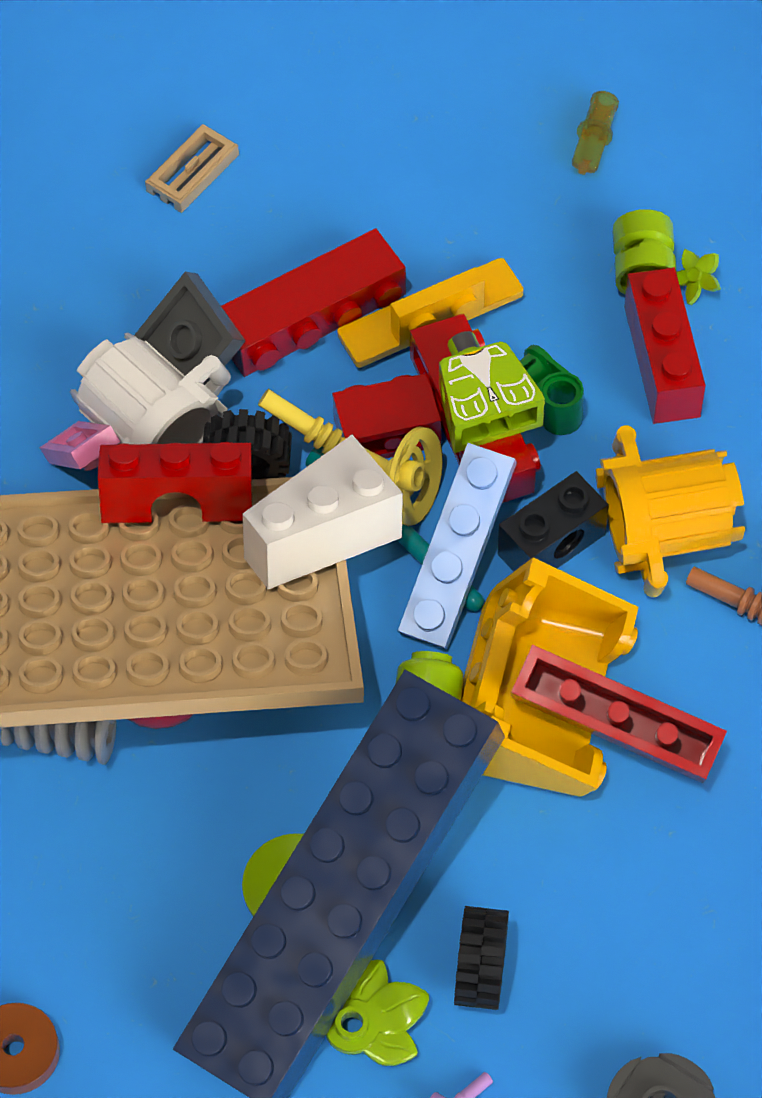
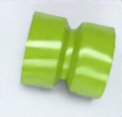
[612,209,677,295]

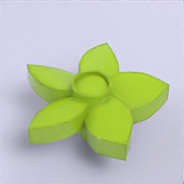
[677,249,721,305]

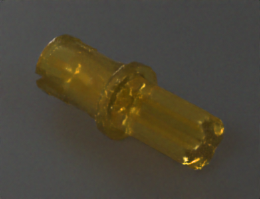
[572,91,619,175]

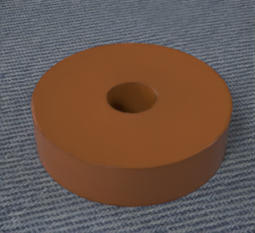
[0,1003,60,1095]

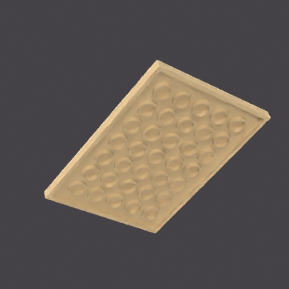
[0,477,364,728]

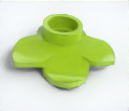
[326,960,429,1066]

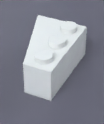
[243,434,403,589]

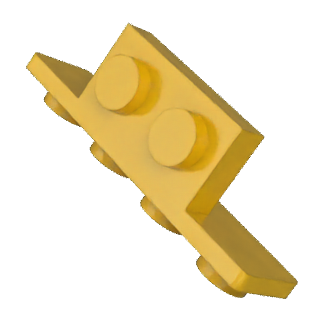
[337,258,524,368]

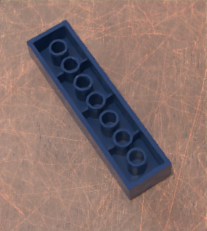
[173,670,505,1098]

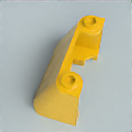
[461,557,638,797]

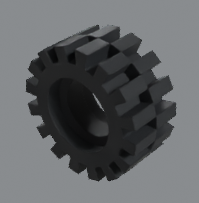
[203,409,292,480]
[454,906,509,1010]

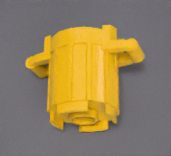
[595,425,745,597]

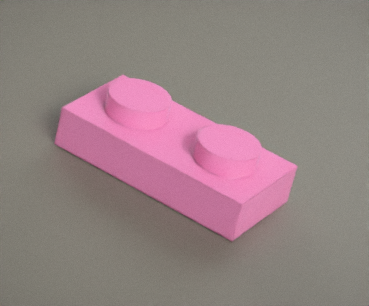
[39,421,120,471]

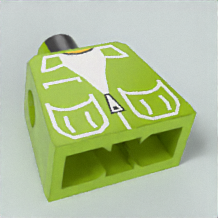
[439,331,545,453]

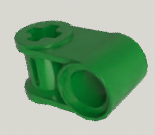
[519,344,584,435]

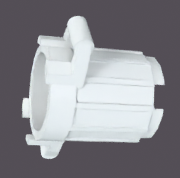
[70,333,231,444]

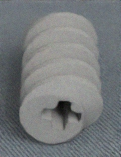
[0,720,117,765]

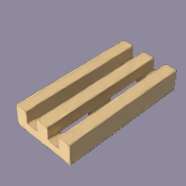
[145,124,239,213]

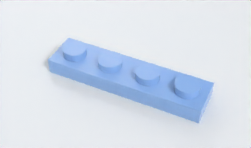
[398,443,517,650]

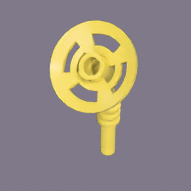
[258,389,443,526]

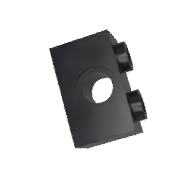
[498,471,609,572]

